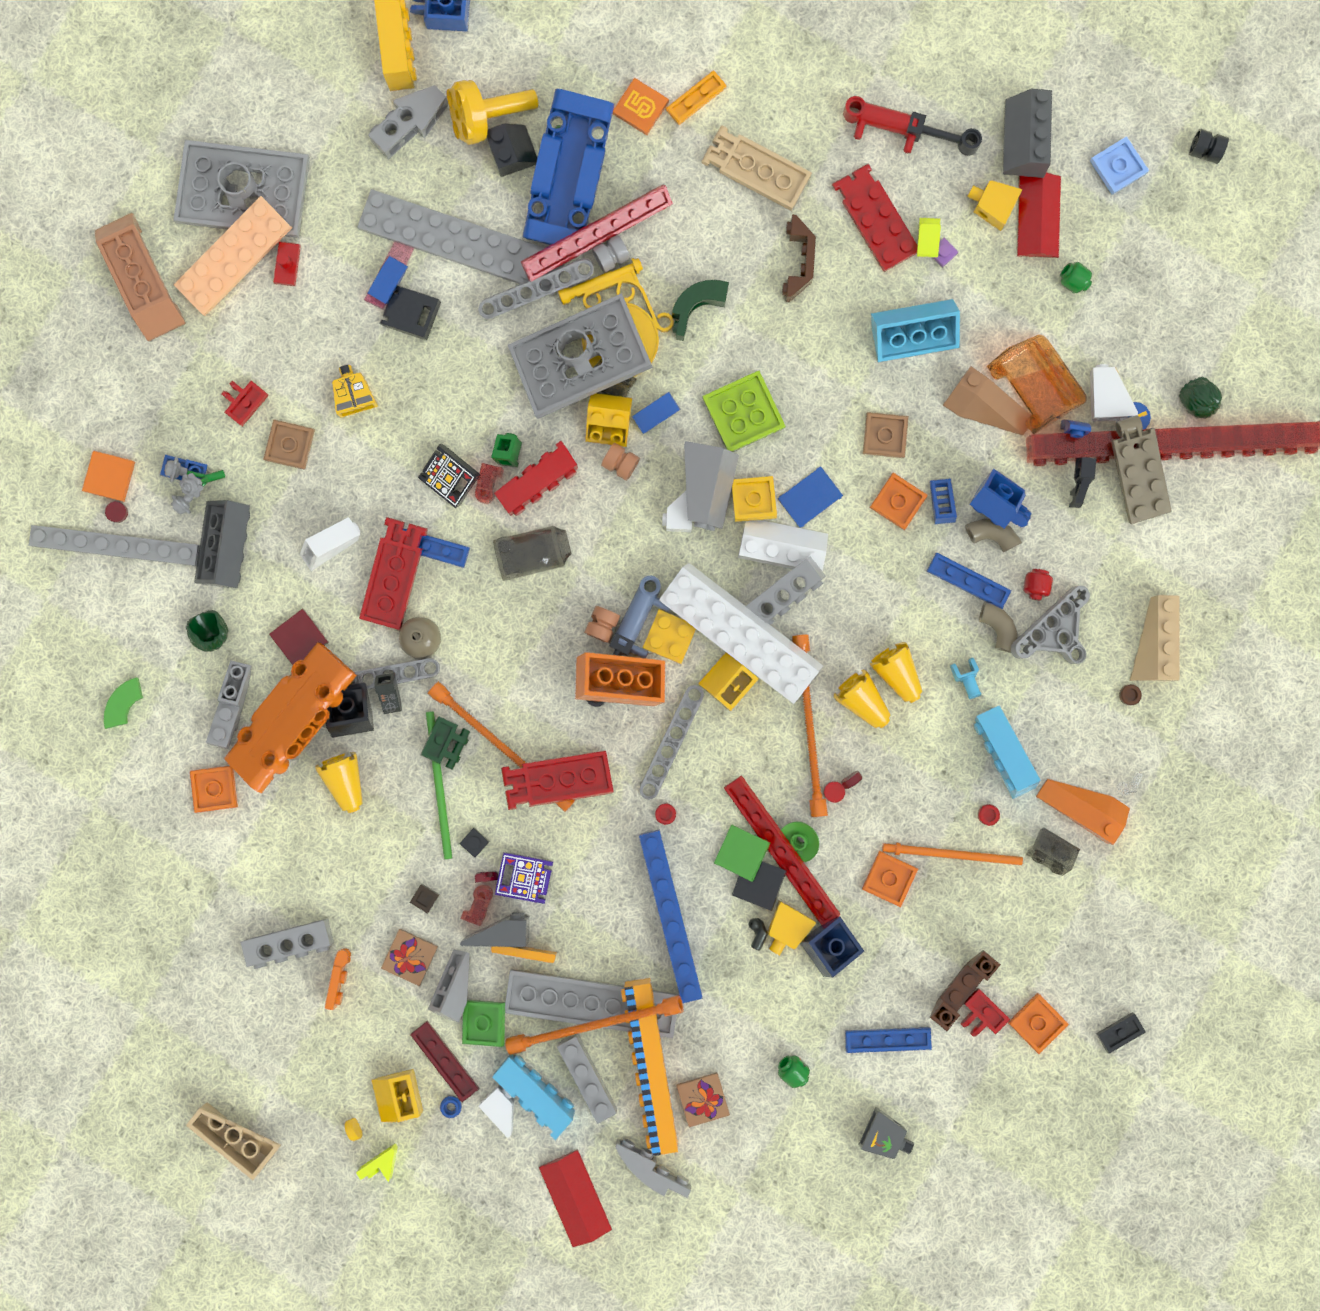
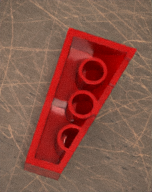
[494,440,578,516]

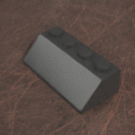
[1003,88,1052,178]
[194,500,250,588]

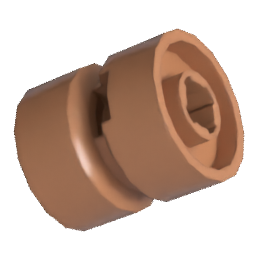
[601,443,640,481]
[584,606,620,643]

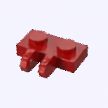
[221,381,269,427]
[961,988,1011,1037]

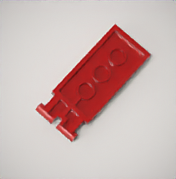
[832,164,918,272]
[359,517,428,630]
[501,751,614,810]

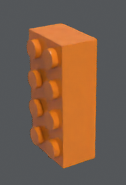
[575,652,665,706]

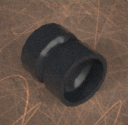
[1189,128,1229,164]

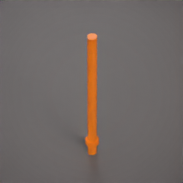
[882,842,1023,865]

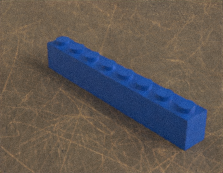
[639,829,703,1004]

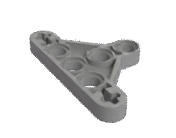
[1011,586,1090,664]

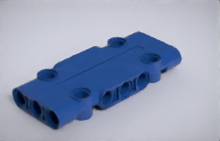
[522,89,615,245]

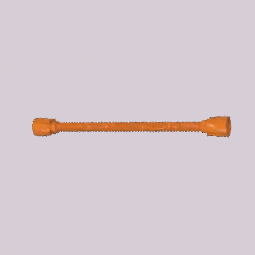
[792,634,828,817]
[428,681,576,812]
[505,995,684,1055]

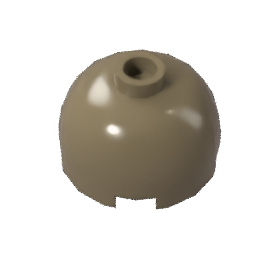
[399,617,441,658]

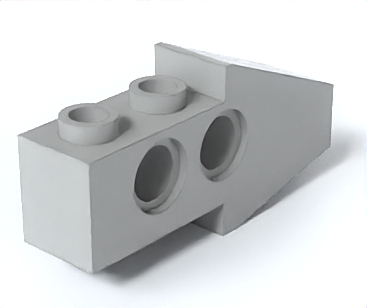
[368,85,449,160]

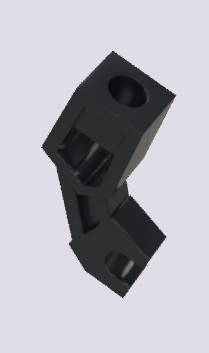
[1069,457,1096,508]

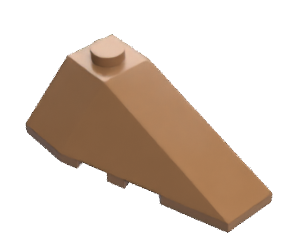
[943,366,1035,436]

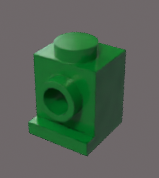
[491,433,522,467]

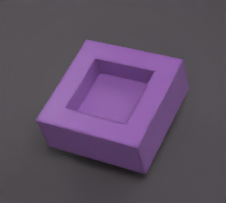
[932,237,958,268]

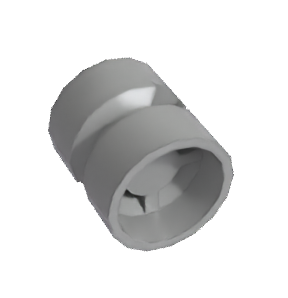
[592,234,630,273]

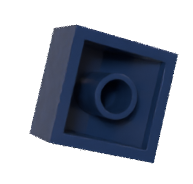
[800,916,865,978]

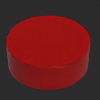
[824,781,845,803]
[655,803,676,825]
[978,804,1000,826]

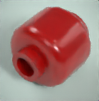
[1023,569,1053,601]

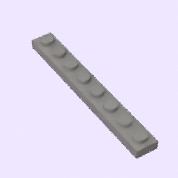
[28,525,200,566]

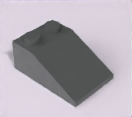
[460,912,530,947]

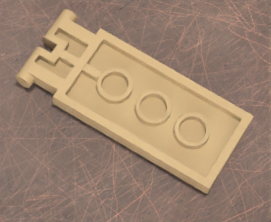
[701,125,812,211]

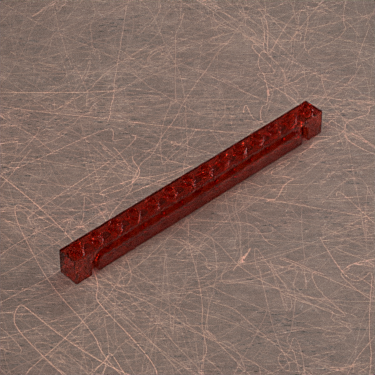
[1026,421,1320,466]

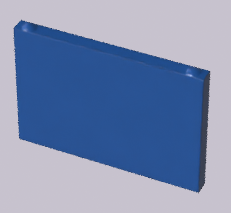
[778,467,843,528]

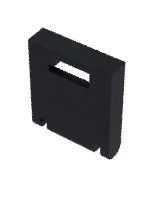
[380,286,441,341]

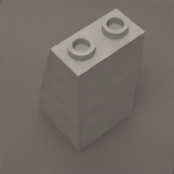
[684,441,739,531]

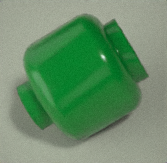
[1060,262,1092,293]
[778,1055,810,1088]

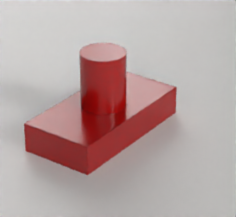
[273,242,301,286]

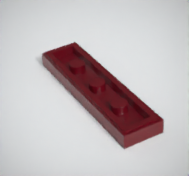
[410,1020,480,1103]

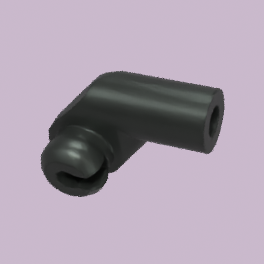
[748,918,768,951]

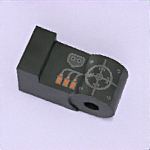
[374,673,402,714]

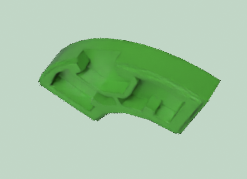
[104,677,143,729]

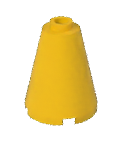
[870,642,922,703]
[834,669,890,728]
[315,752,363,813]

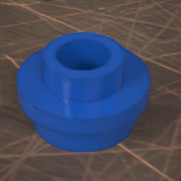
[440,1096,462,1118]

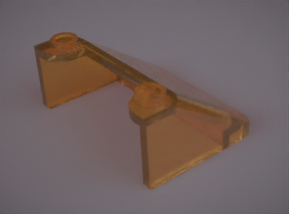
[987,335,1087,435]

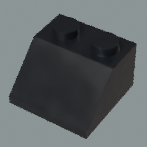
[486,123,537,177]
[326,682,374,738]

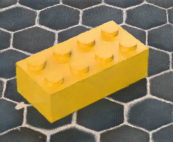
[374,0,417,91]

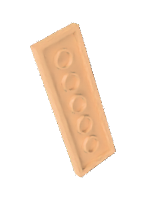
[174,196,292,316]

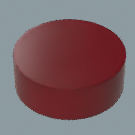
[105,501,128,523]
[841,771,863,789]

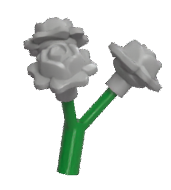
[164,457,225,514]

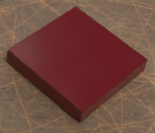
[269,608,329,665]

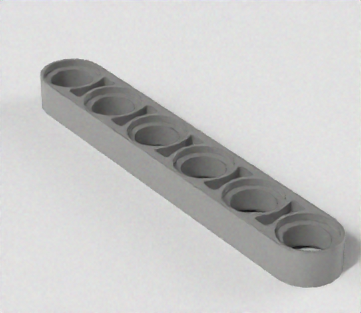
[478,258,594,319]
[353,658,440,689]
[639,685,704,800]

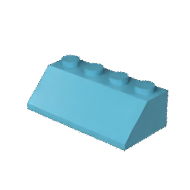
[871,299,960,362]

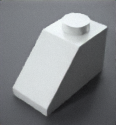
[662,491,692,532]
[479,1085,514,1138]

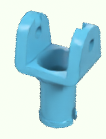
[950,658,981,699]

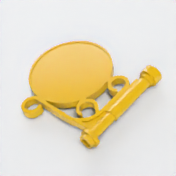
[558,258,674,378]

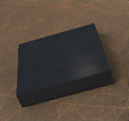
[732,861,787,911]

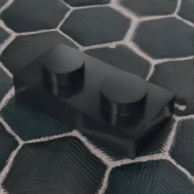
[1096,1012,1146,1054]

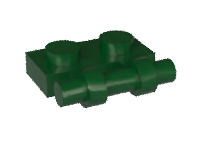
[420,716,470,770]

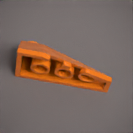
[1036,779,1130,845]

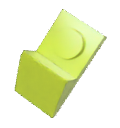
[917,218,941,257]
[356,1143,398,1182]

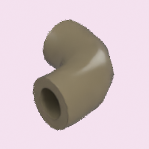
[965,518,1022,553]
[979,602,1018,653]

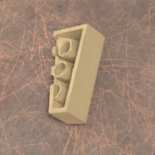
[1130,595,1180,681]
[186,1102,281,1180]

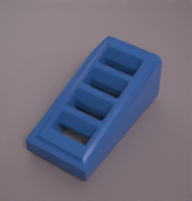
[930,478,957,524]

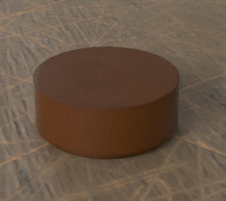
[1119,684,1142,706]

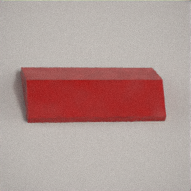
[1017,173,1061,258]
[539,1149,612,1247]

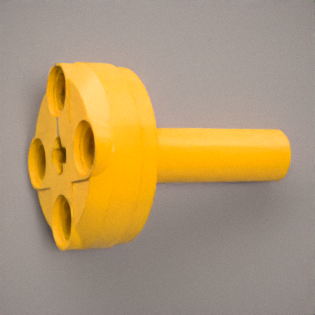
[446,80,538,145]

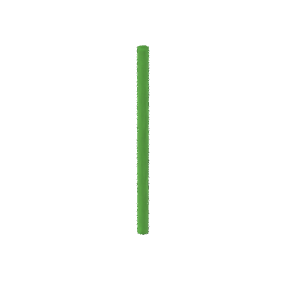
[426,711,453,860]

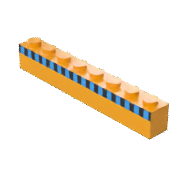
[621,978,678,1156]

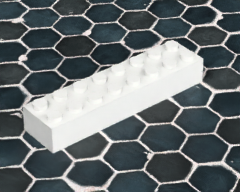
[659,563,823,704]

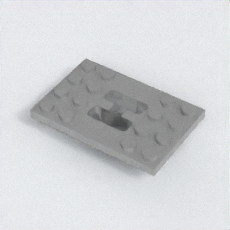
[173,140,310,238]
[508,293,653,419]

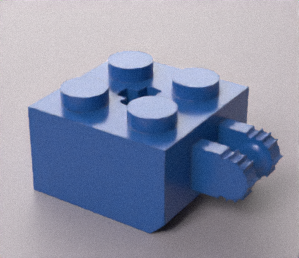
[410,0,470,32]
[969,468,1032,529]

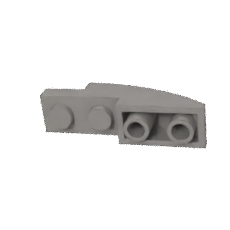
[206,660,252,749]
[615,1138,691,1198]

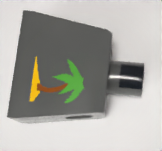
[859,1107,914,1159]

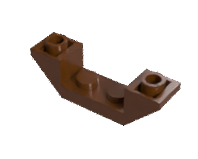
[782,214,816,302]
[930,950,1001,1031]

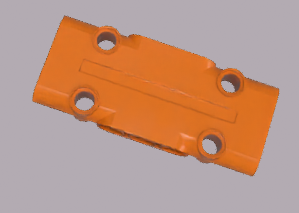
[224,642,357,793]

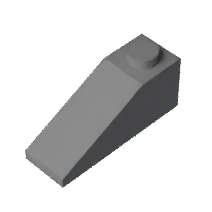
[428,949,469,1022]

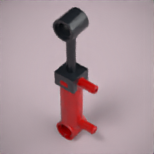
[843,96,982,156]

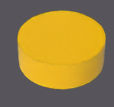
[345,1118,362,1141]

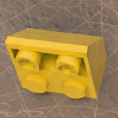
[585,393,632,447]
[698,652,759,711]
[371,1069,424,1122]

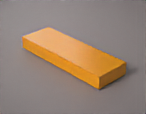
[666,70,727,125]
[491,947,557,963]

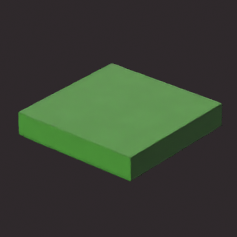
[714,824,770,882]
[462,1000,505,1047]

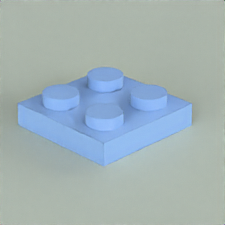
[1090,136,1149,195]

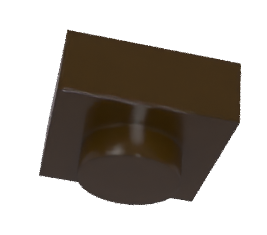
[409,884,440,914]

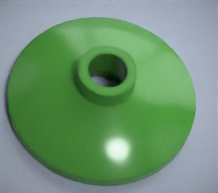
[781,822,820,862]

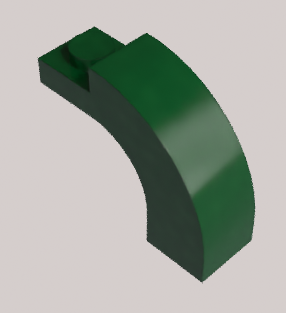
[672,280,729,341]

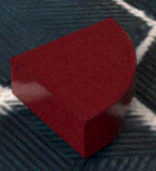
[475,871,498,883]

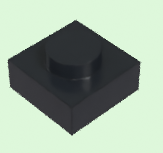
[459,828,490,858]

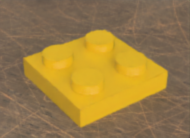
[732,476,777,522]
[643,609,696,664]

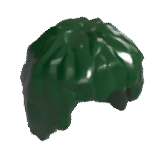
[1179,377,1222,419]
[186,610,229,652]

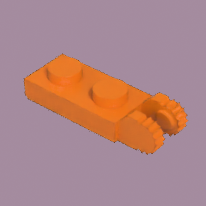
[325,948,351,1010]

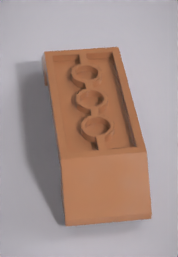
[95,213,186,341]

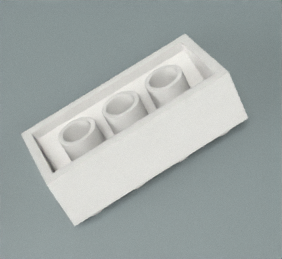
[738,520,828,571]

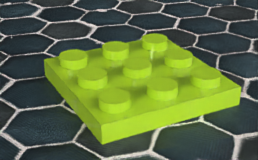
[702,370,786,452]

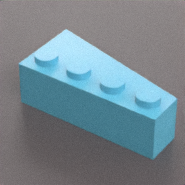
[974,705,1041,799]
[492,1055,575,1140]

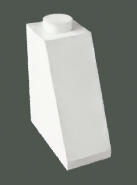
[1090,364,1138,422]
[300,517,360,571]

